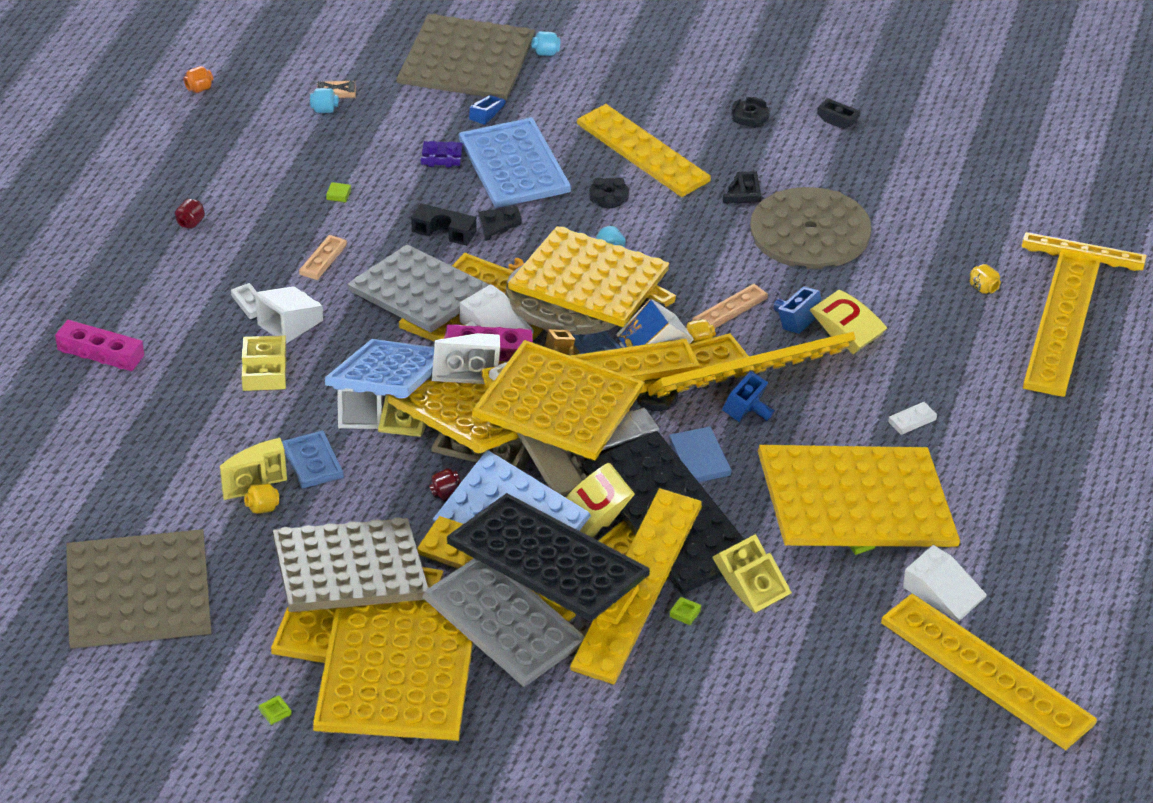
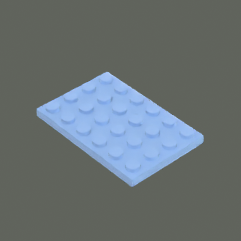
[459,118,571,208]
[325,339,434,398]
[433,450,591,531]

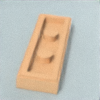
[299,235,347,280]

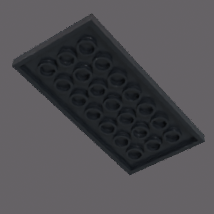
[583,431,745,594]
[447,493,650,622]

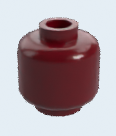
[175,199,205,229]
[429,468,461,501]

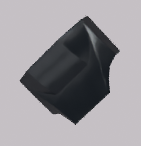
[817,98,861,129]

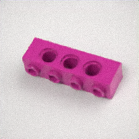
[55,320,144,371]
[444,324,533,362]

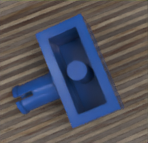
[773,286,822,334]
[722,371,775,422]

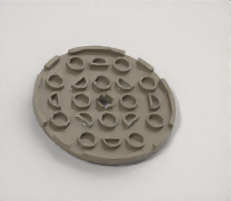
[750,187,871,269]
[506,265,617,334]

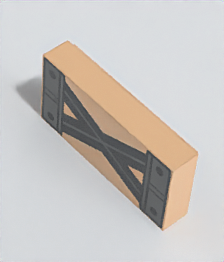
[317,81,356,98]

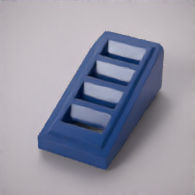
[469,95,506,125]

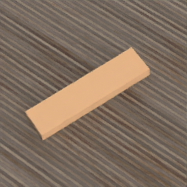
[692,284,768,328]

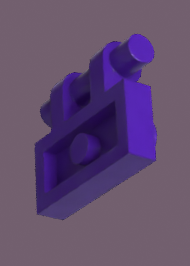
[421,141,463,168]

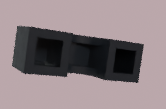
[411,203,477,246]

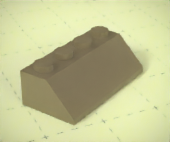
[431,432,530,471]
[517,433,589,497]

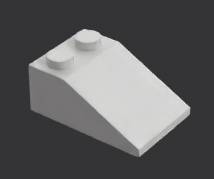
[460,284,534,334]
[432,334,500,384]
[903,545,987,622]

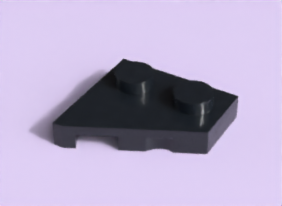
[722,171,761,203]
[478,206,522,241]

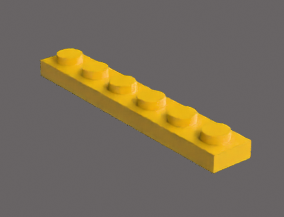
[1022,232,1147,271]

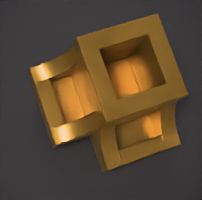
[545,329,581,356]

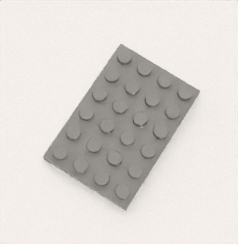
[347,245,489,332]
[422,559,585,687]

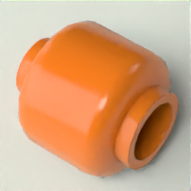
[183,66,213,93]

